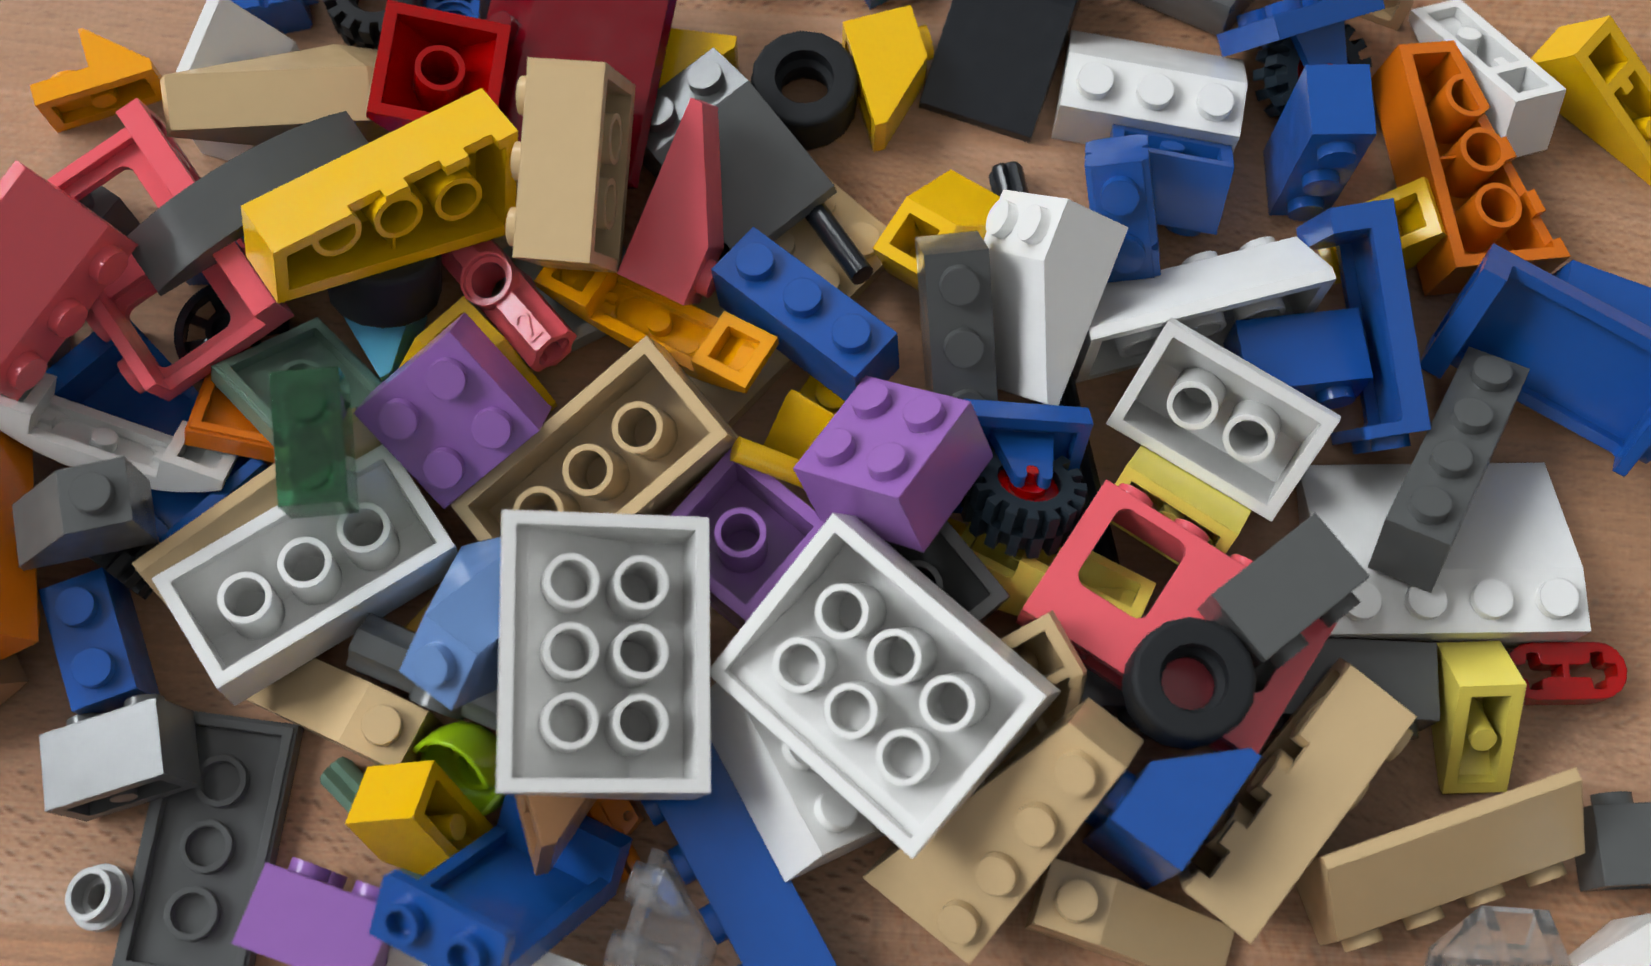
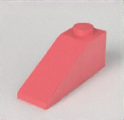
[617,98,724,305]

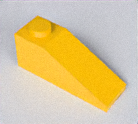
[1531,16,1651,186]

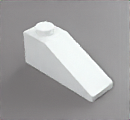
[1408,0,1567,158]

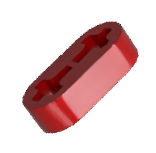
[1508,642,1627,705]

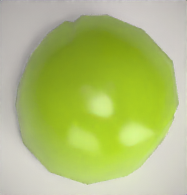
[412,720,506,816]

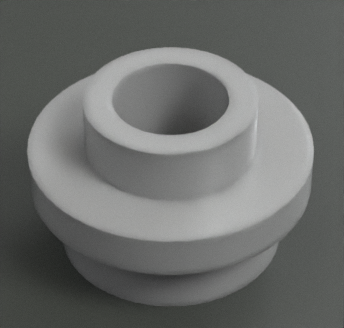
[65,864,134,932]

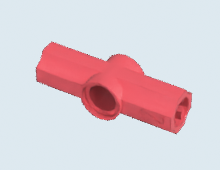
[441,239,577,372]

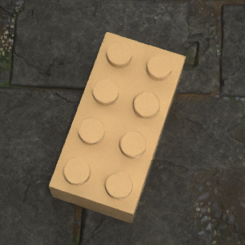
[450,336,738,541]

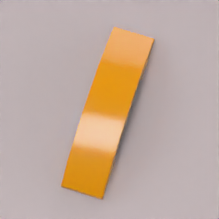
[534,267,779,393]

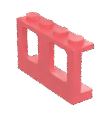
[47,98,295,402]
[1015,479,1336,753]

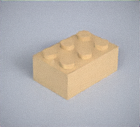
[506,57,636,273]

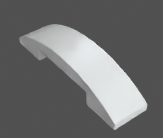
[0,372,239,492]

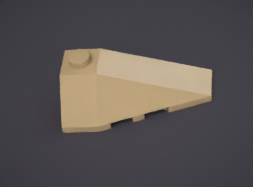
[160,44,390,146]

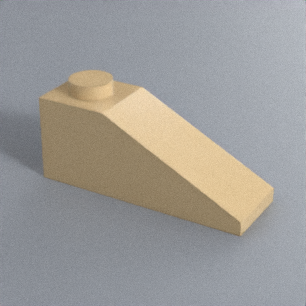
[246,658,443,765]
[1025,858,1235,966]

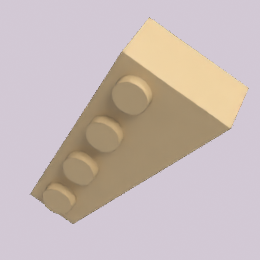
[1178,657,1417,944]
[862,698,1144,965]

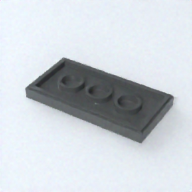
[112,711,304,966]

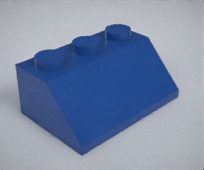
[1082,748,1262,890]

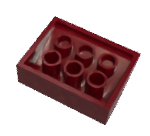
[486,0,677,201]

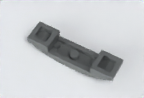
[127,111,368,296]

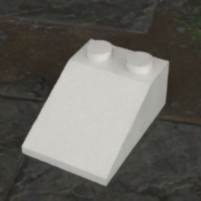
[984,189,1129,405]

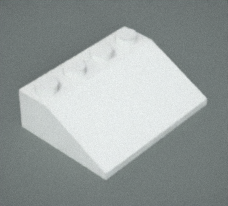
[1296,463,1591,648]
[496,509,711,800]
[710,513,1061,859]

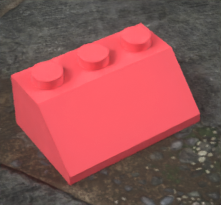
[0,160,138,401]

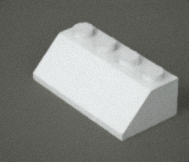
[1072,236,1337,383]
[151,444,458,706]

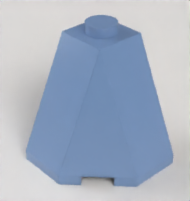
[399,537,501,711]

